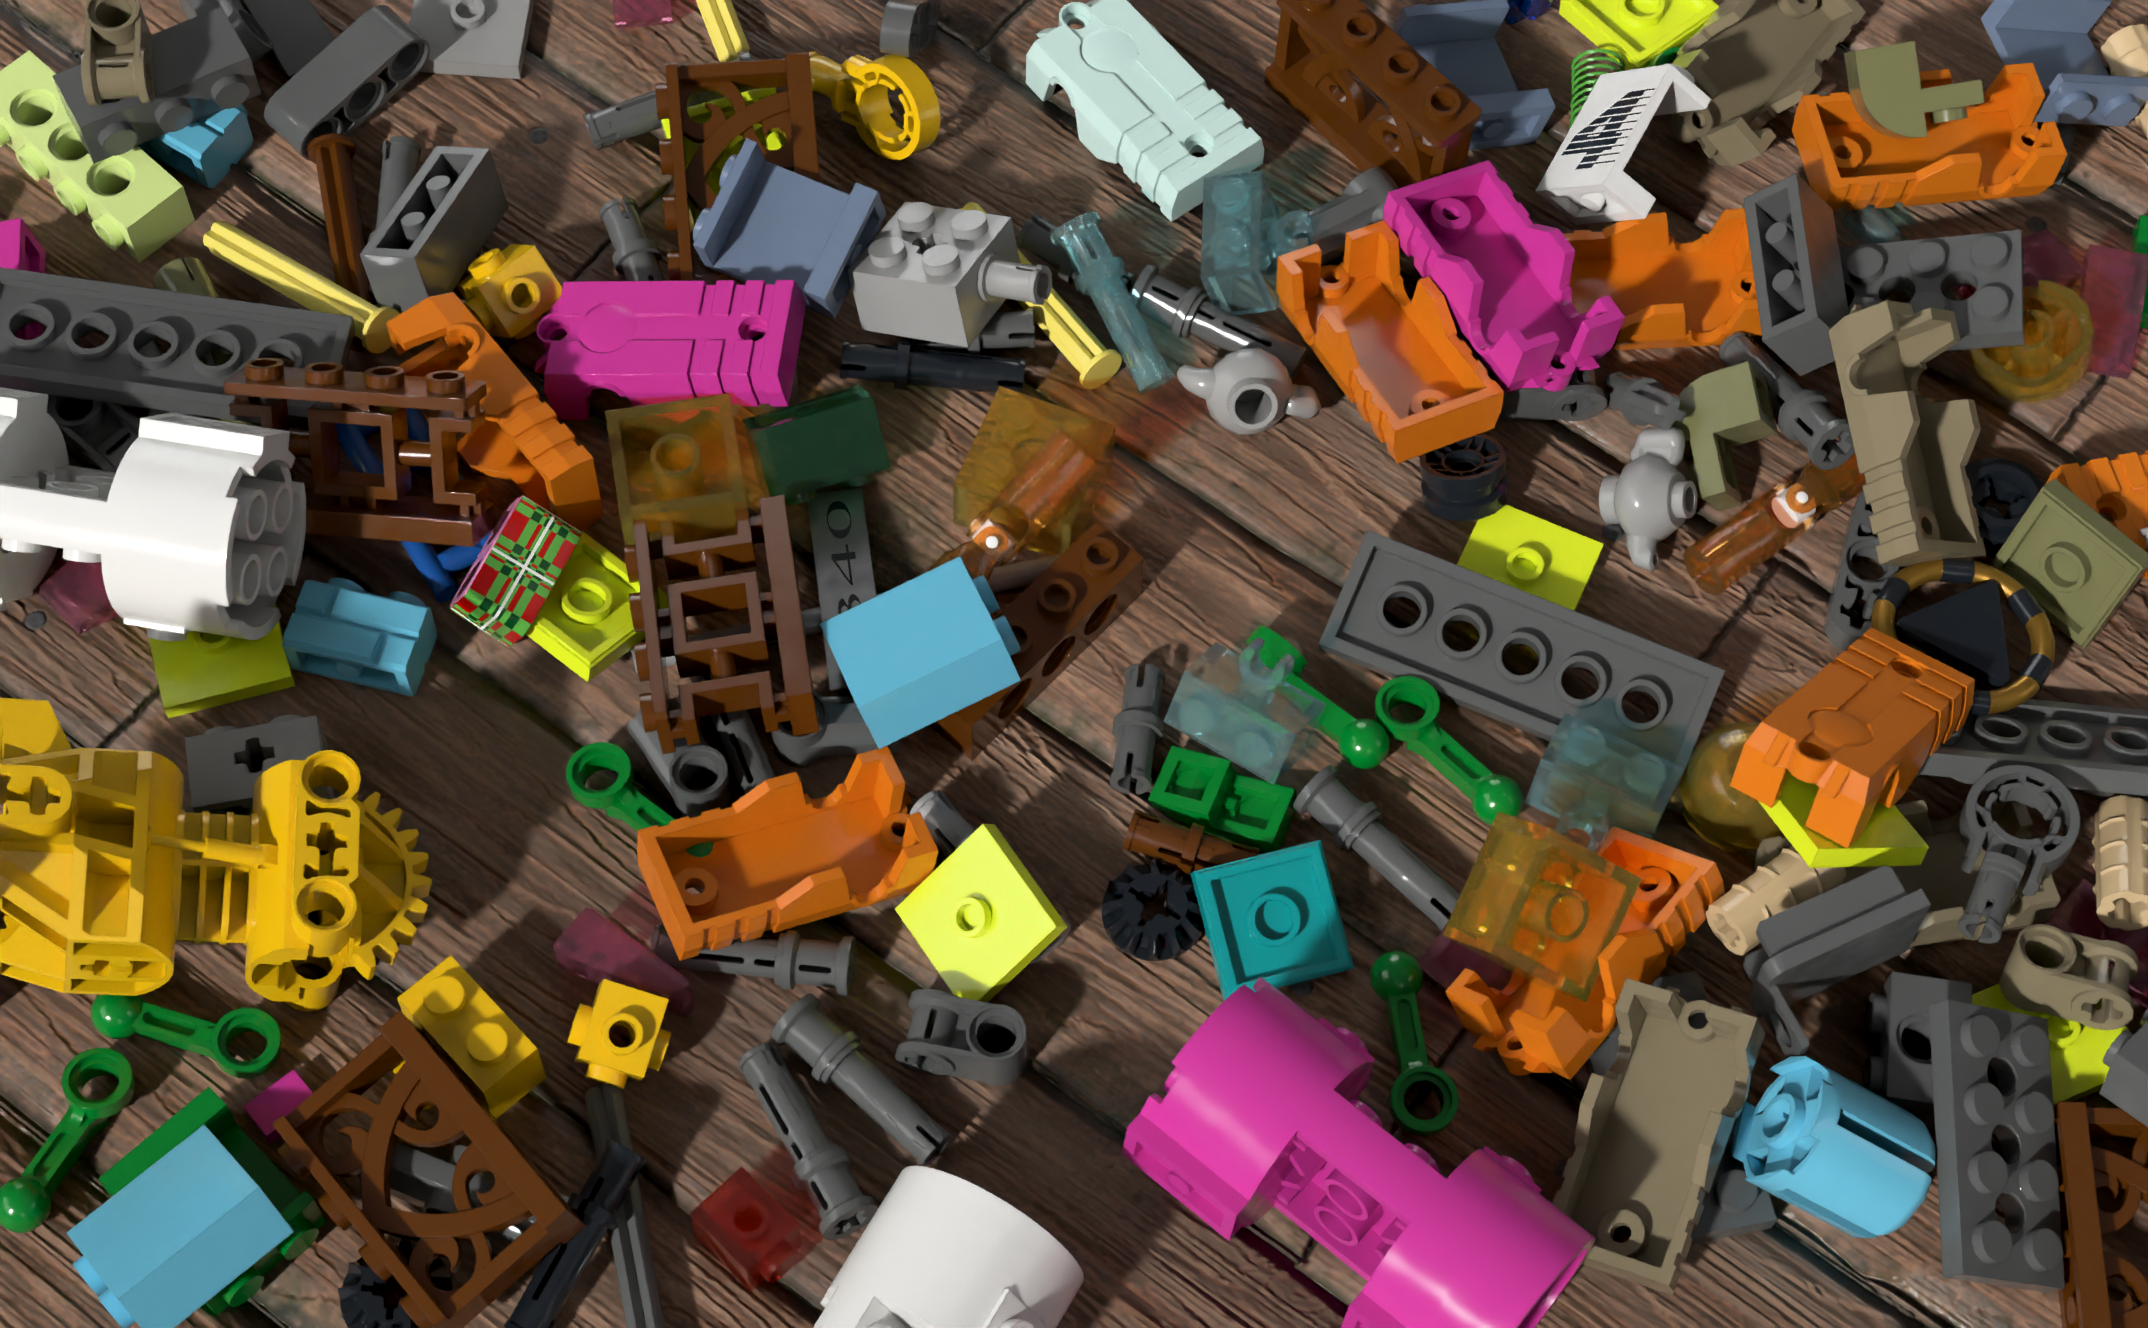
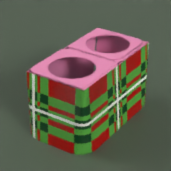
[449,495,582,647]

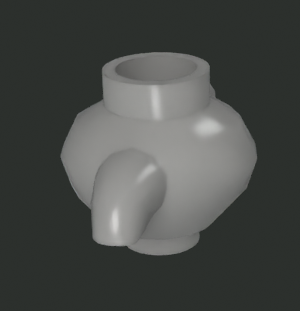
[1177,348,1321,435]
[1599,427,1697,571]

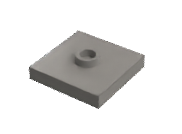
[409,0,535,79]

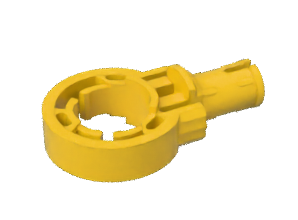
[809,51,941,160]

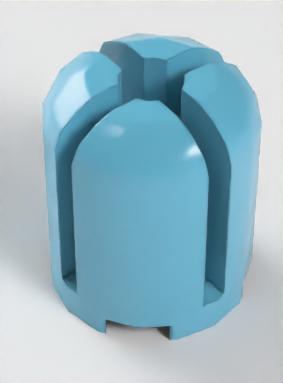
[1731,1056,1936,1238]

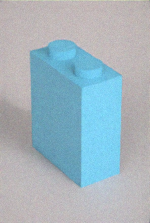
[820,556,1021,749]
[66,1125,294,1328]

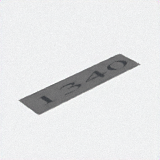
[806,488,876,690]

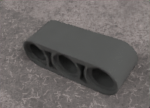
[264,5,430,160]

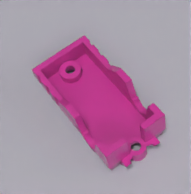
[1383,160,1625,393]
[534,280,807,420]

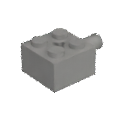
[848,202,1052,347]

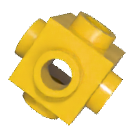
[456,244,562,340]
[567,979,671,1089]

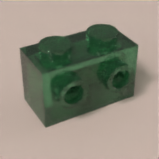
[742,385,891,506]

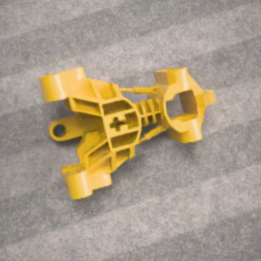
[0,698,432,1012]

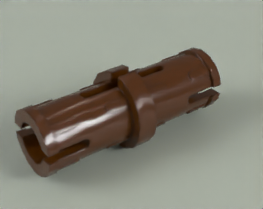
[1123,809,1260,875]

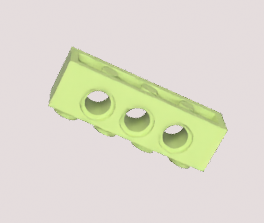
[0,50,195,263]

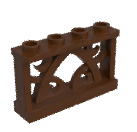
[1264,0,1482,188]
[655,52,820,285]
[272,1011,586,1328]
[2053,1101,2148,1328]

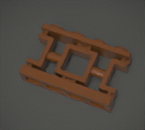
[224,358,496,547]
[624,495,819,754]

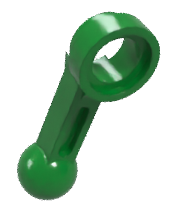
[1243,625,1390,770]
[1375,676,1524,826]
[566,742,714,857]
[1370,951,1459,1137]
[91,994,282,1079]
[0,1048,135,1233]

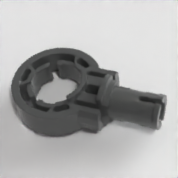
[1958,765,2080,944]

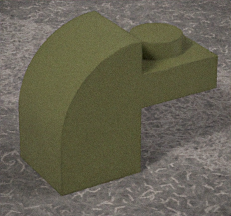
[1844,41,1985,139]
[1672,361,1778,511]

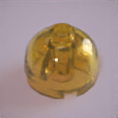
[1969,280,2095,404]
[1678,722,1786,853]

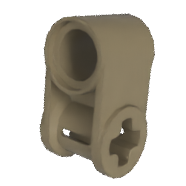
[81,0,155,106]
[1999,924,2138,1030]

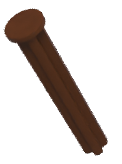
[307,133,375,352]

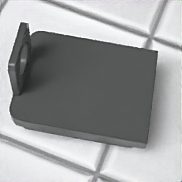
[1743,866,1931,1058]

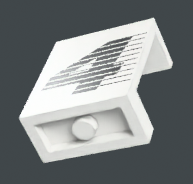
[1535,64,1711,225]

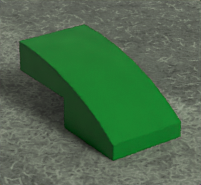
[1148,746,1297,853]

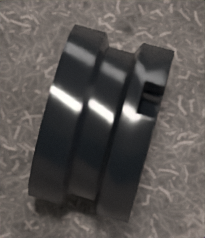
[1419,433,1509,521]

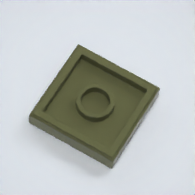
[1989,478,2148,649]

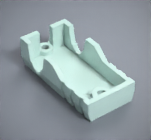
[1026,0,1264,222]

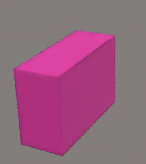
[243,1069,313,1144]

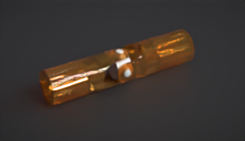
[925,427,1101,582]
[1683,439,1866,595]

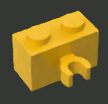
[392,955,546,1119]

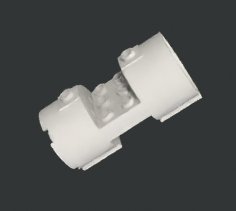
[0,387,306,641]
[813,1166,1084,1328]

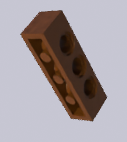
[929,521,1144,761]

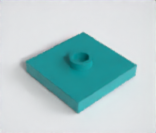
[1190,840,1354,1002]

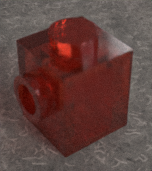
[690,1167,802,1292]

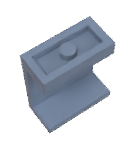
[1392,0,1556,150]
[1980,0,2148,127]
[693,138,887,320]

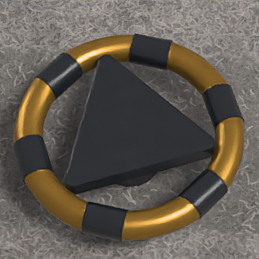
[1871,558,2055,715]

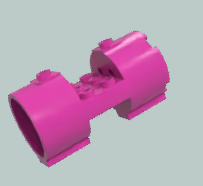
[1122,977,1596,1328]

